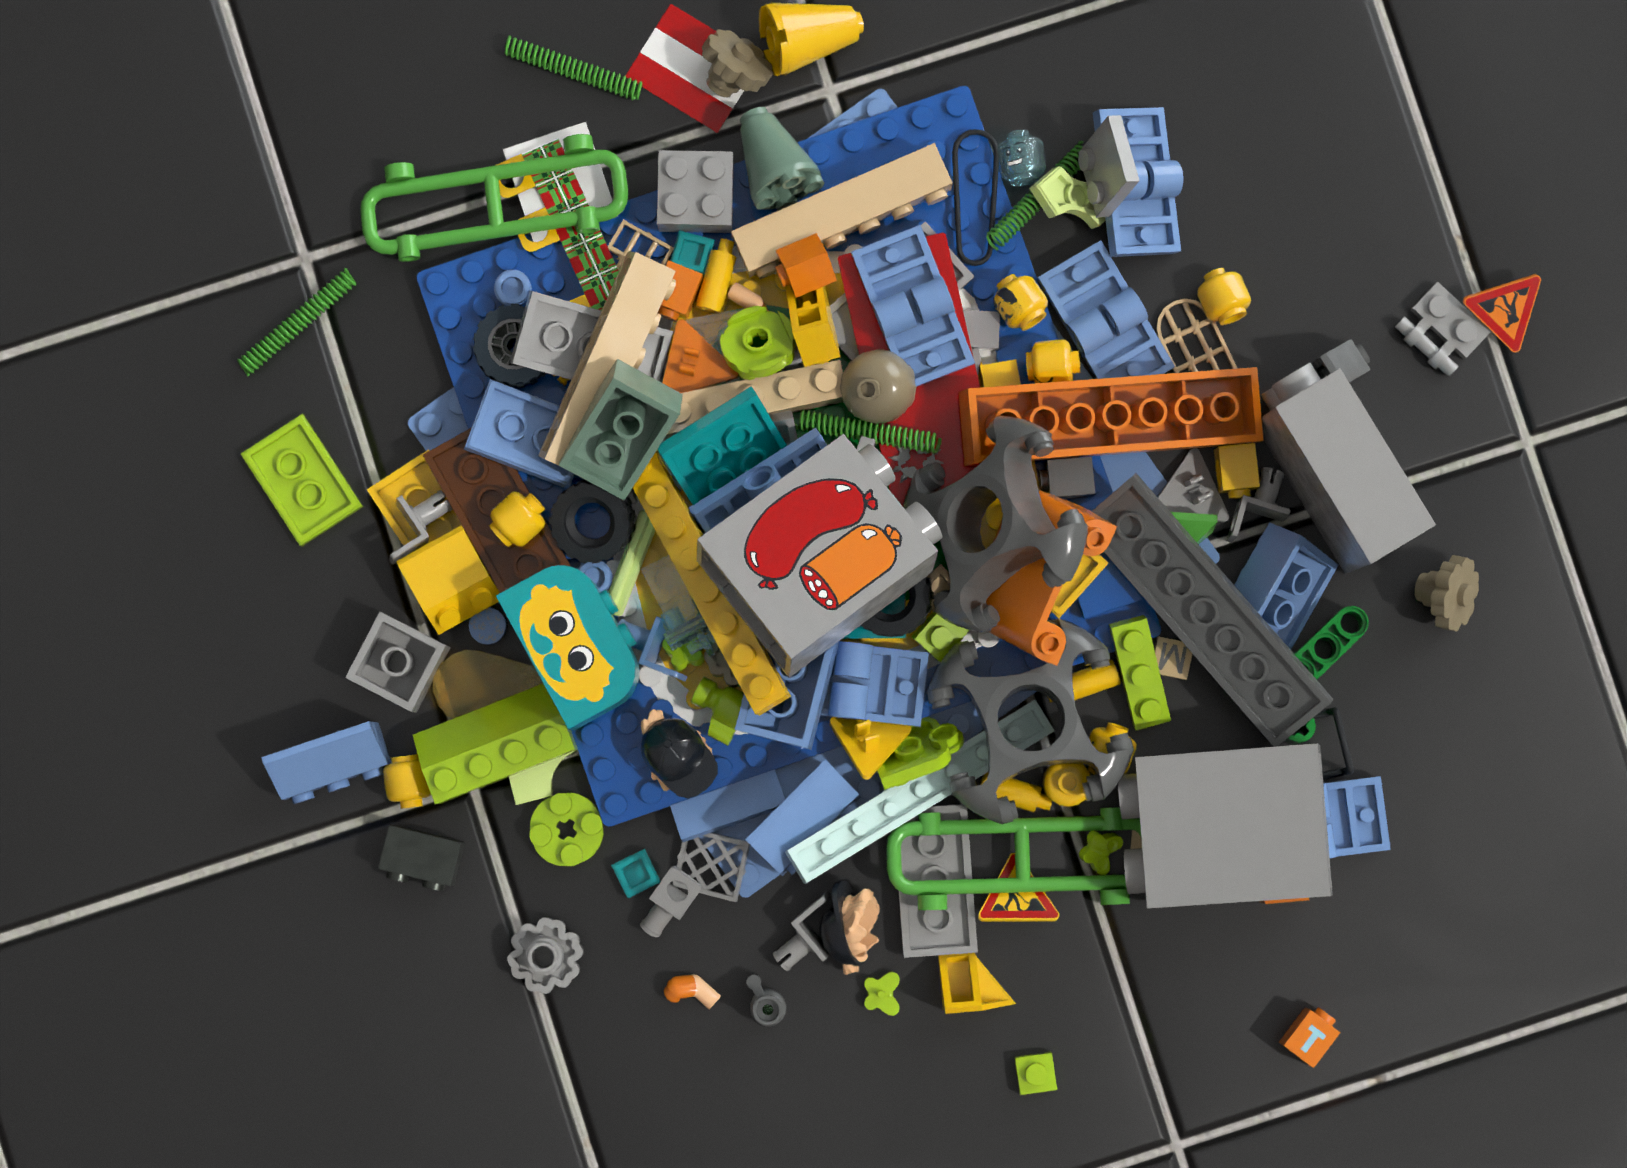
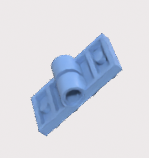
[1093,107,1183,257]
[851,225,975,387]
[1037,240,1175,379]
[690,428,827,533]
[820,641,929,727]
[1323,776,1391,858]

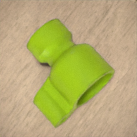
[691,676,744,746]

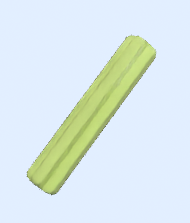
[608,510,655,616]

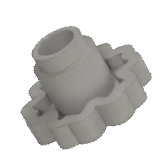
[507,917,584,994]

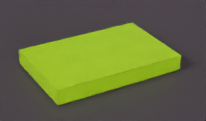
[241,414,363,547]

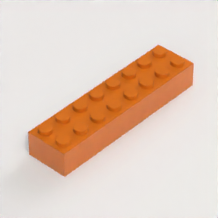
[958,367,1264,466]

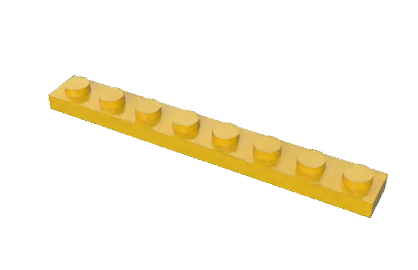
[633,451,791,716]

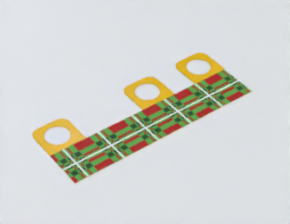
[495,138,619,311]

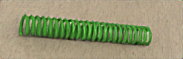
[505,35,643,101]
[986,141,1084,250]
[237,268,356,376]
[795,409,942,454]

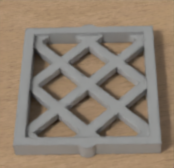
[672,833,750,902]

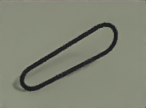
[952,129,1000,266]

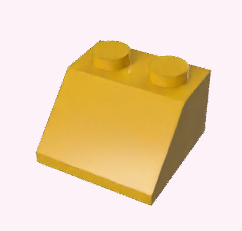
[396,525,500,635]

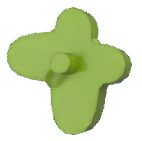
[662,633,706,671]
[1079,830,1123,875]
[864,972,900,1016]

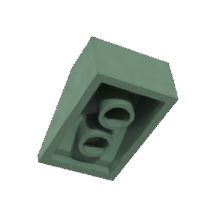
[559,359,683,500]

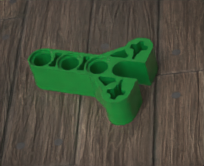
[1285,606,1369,745]

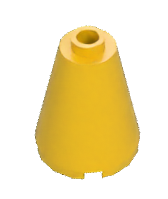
[759,3,864,76]

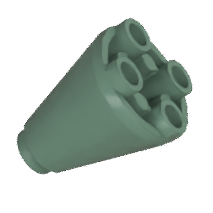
[740,107,824,211]

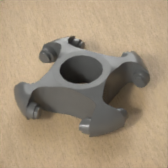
[903,416,1089,632]
[926,618,1134,825]

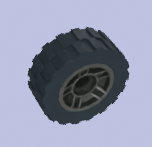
[473,304,547,388]

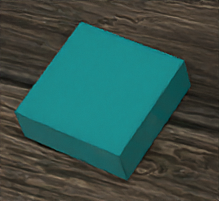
[670,230,715,277]
[611,849,661,898]

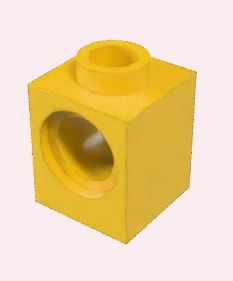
[1214,443,1260,499]

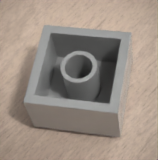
[657,150,734,233]
[345,612,451,713]

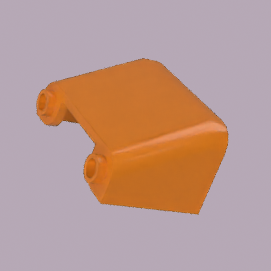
[986,489,1117,666]

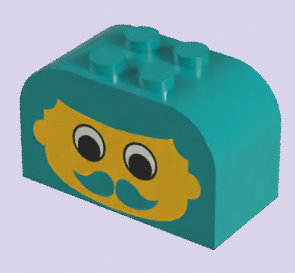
[496,565,640,730]

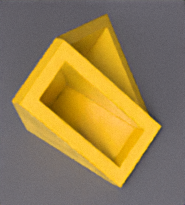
[938,953,1016,1014]

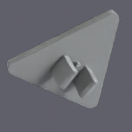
[1158,448,1229,522]

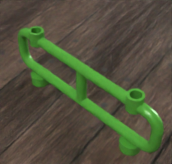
[360,134,628,262]
[886,808,1142,910]

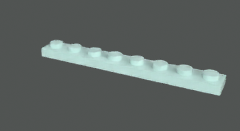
[785,700,1054,884]

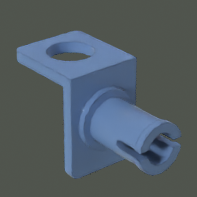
[618,616,687,682]

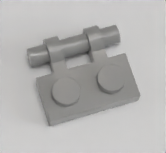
[1395,282,1491,377]

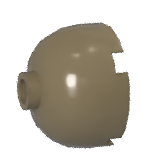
[840,349,917,424]

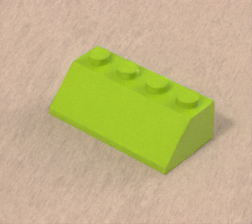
[413,683,578,804]

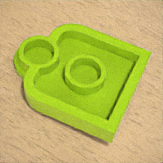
[877,717,965,790]

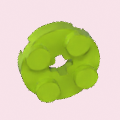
[720,306,796,380]
[530,793,604,866]

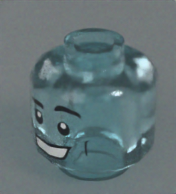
[998,130,1047,187]

